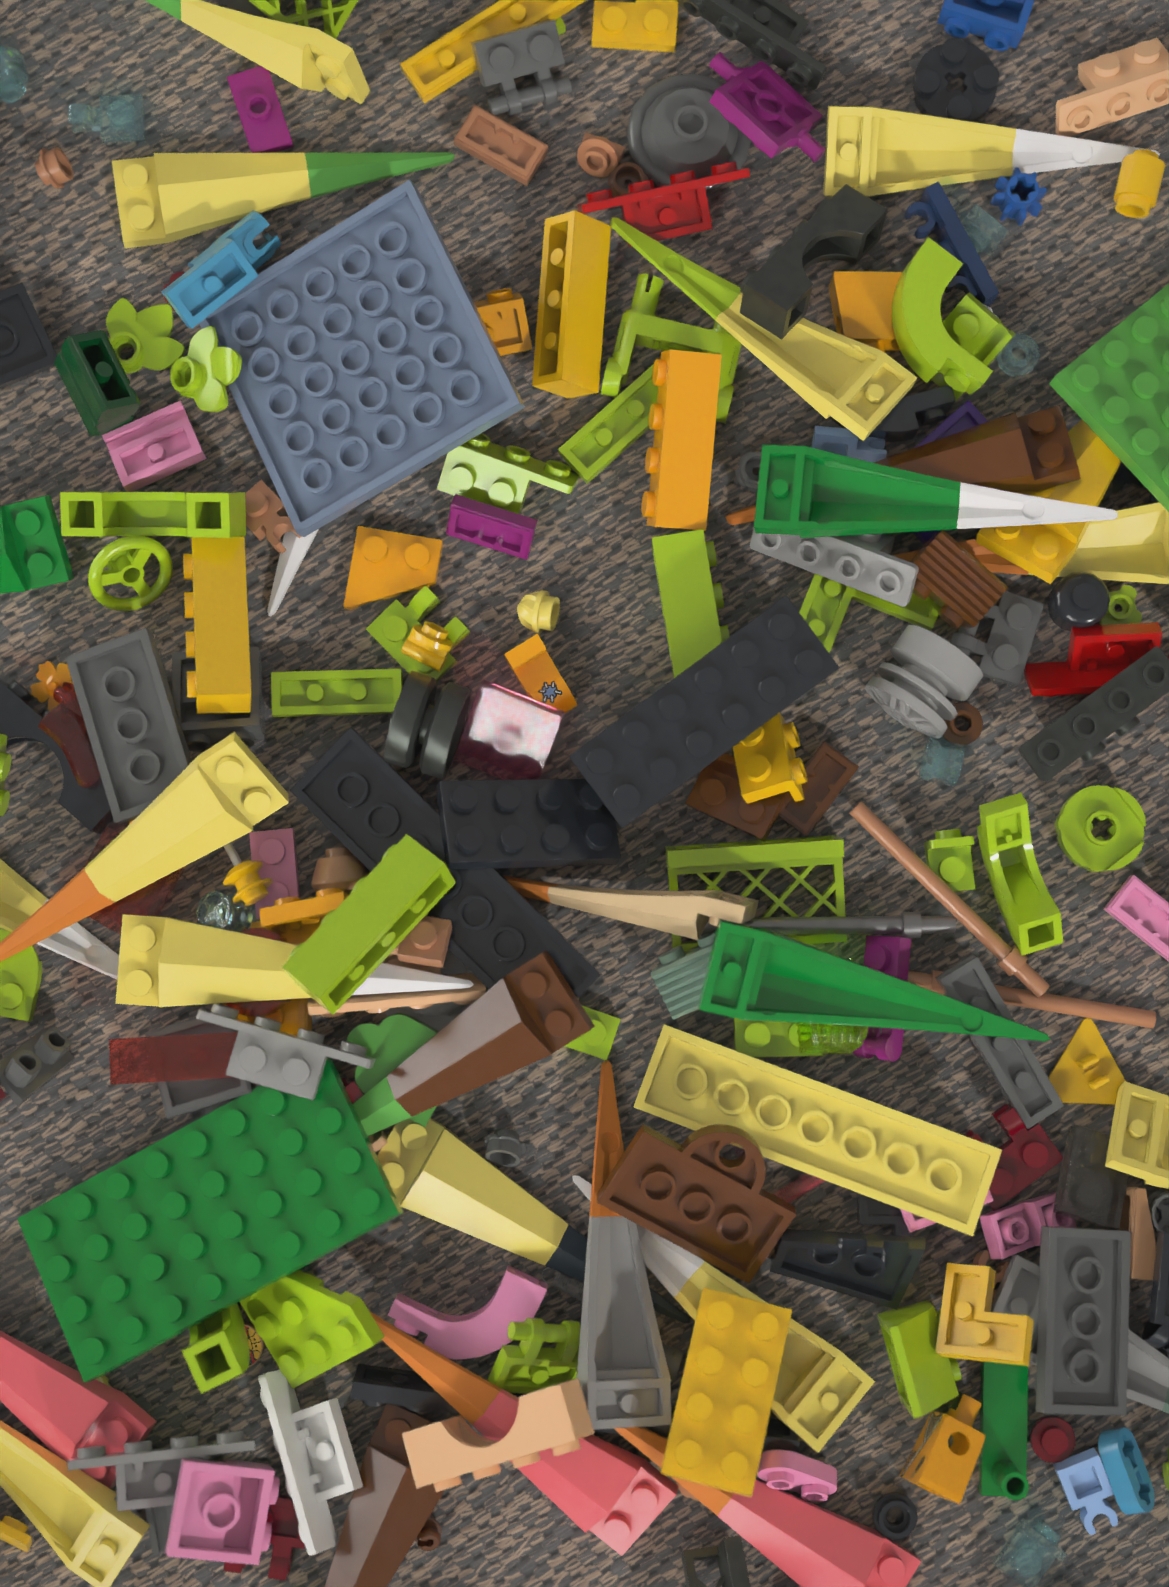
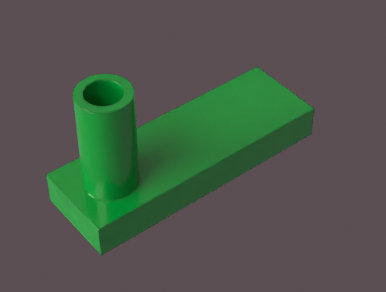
[979,1361,1029,1500]

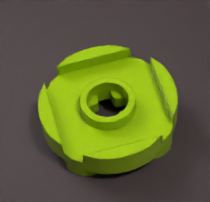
[1055,785,1146,872]

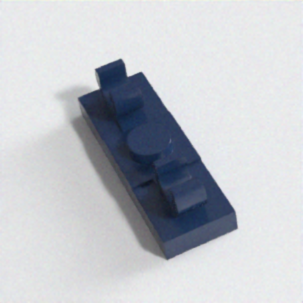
[904,181,999,308]

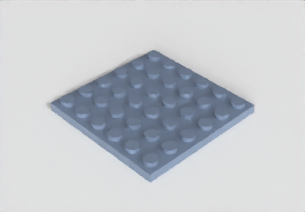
[199,179,525,537]

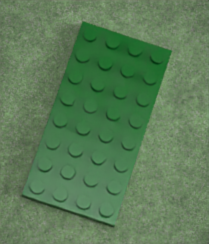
[17,1057,403,1382]

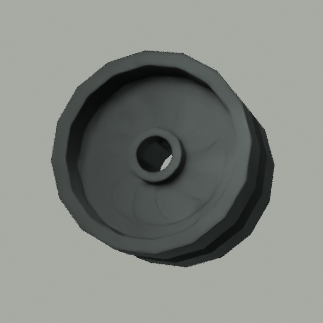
[384,671,472,779]

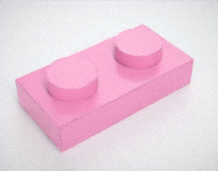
[249,828,300,919]

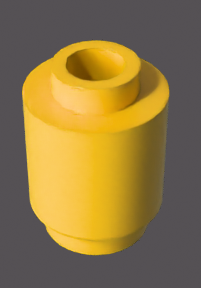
[1113,149,1165,218]

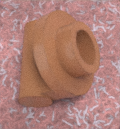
[577,132,626,178]

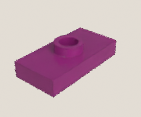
[227,66,294,153]
[446,494,538,560]

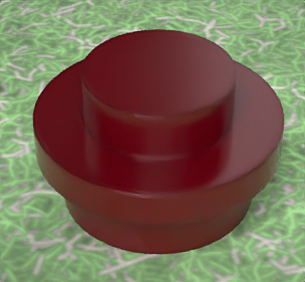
[1030,1416,1076,1463]

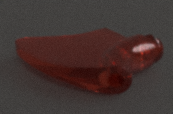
[38,682,101,788]

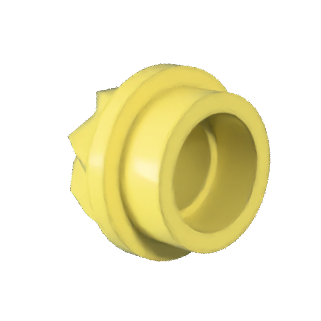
[517,590,560,634]

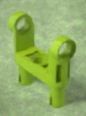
[601,274,742,423]

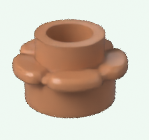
[35,147,74,189]

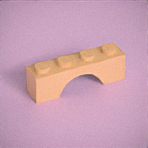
[402,1378,594,1492]

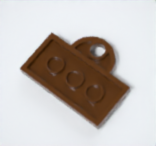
[597,1124,796,1284]

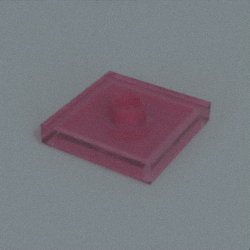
[454,680,565,780]

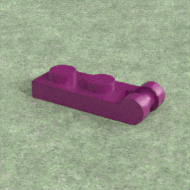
[851,935,911,1062]

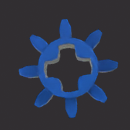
[990,167,1047,226]

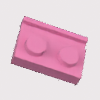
[102,401,207,492]

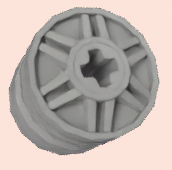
[864,625,983,739]

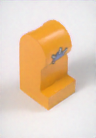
[504,634,577,724]

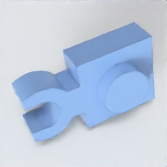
[1053,1447,1118,1535]

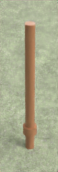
[849,801,1050,998]
[908,970,1156,1029]

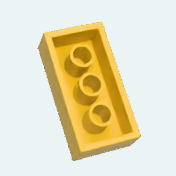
[660,1287,792,1497]

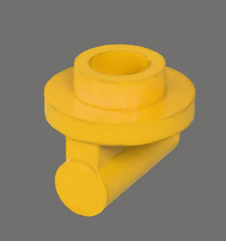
[401,621,453,672]

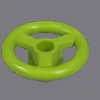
[88,536,173,611]

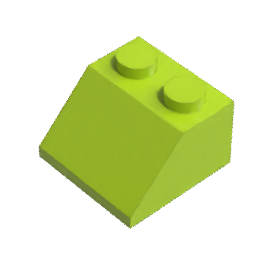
[877,1300,962,1418]

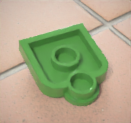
[347,1013,439,1127]

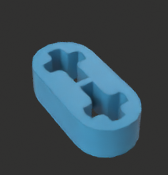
[1098,1427,1155,1515]

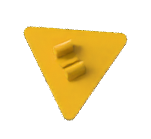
[1048,1018,1126,1105]

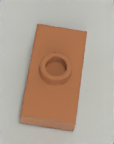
[454,105,548,186]

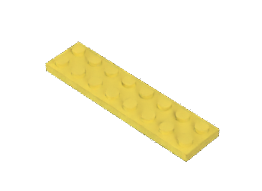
[633,1024,1002,1236]

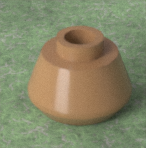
[311,847,369,892]

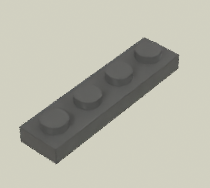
[935,955,1064,1129]

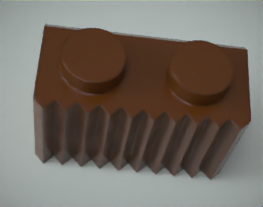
[910,530,1008,629]

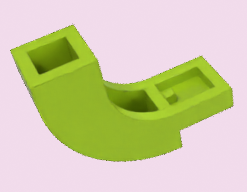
[892,237,993,395]
[976,792,1063,956]
[182,1303,250,1394]

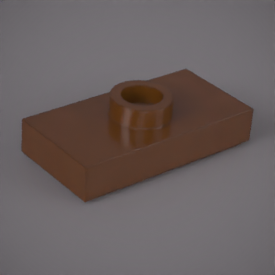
[778,741,859,837]

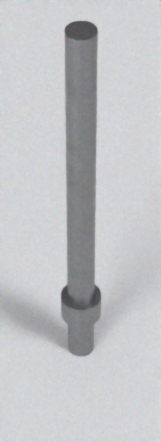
[701,912,956,938]

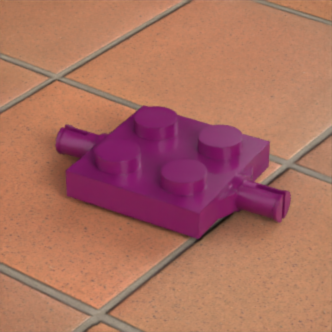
[709,52,827,163]

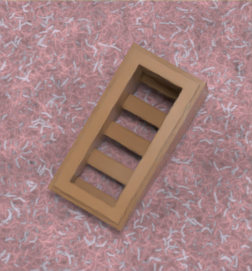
[1113,1185,1156,1281]

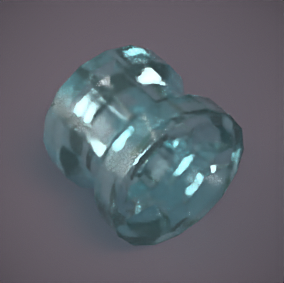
[919,737,965,787]
[196,891,253,933]

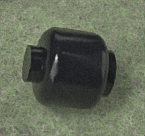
[1047,572,1110,632]

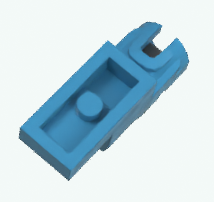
[161,211,281,329]

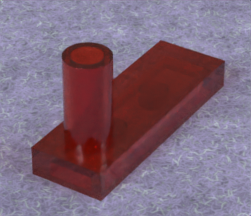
[109,1032,238,1085]

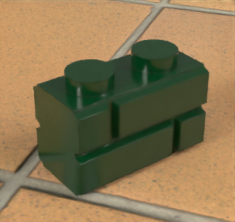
[54,330,141,436]

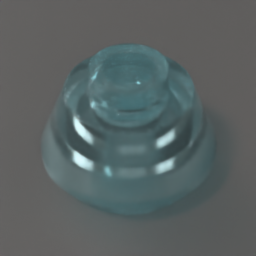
[0,45,29,103]

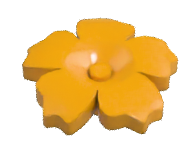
[30,661,78,713]

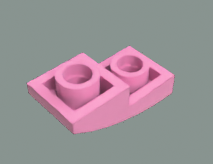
[979,1190,1077,1259]

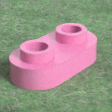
[758,1450,837,1502]

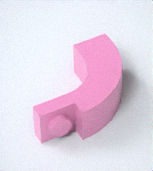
[387,1265,548,1359]

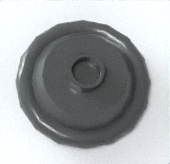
[626,73,751,193]

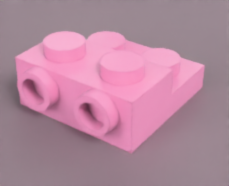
[165,1458,279,1565]

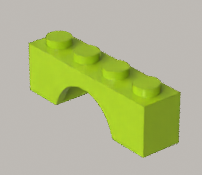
[60,491,246,538]

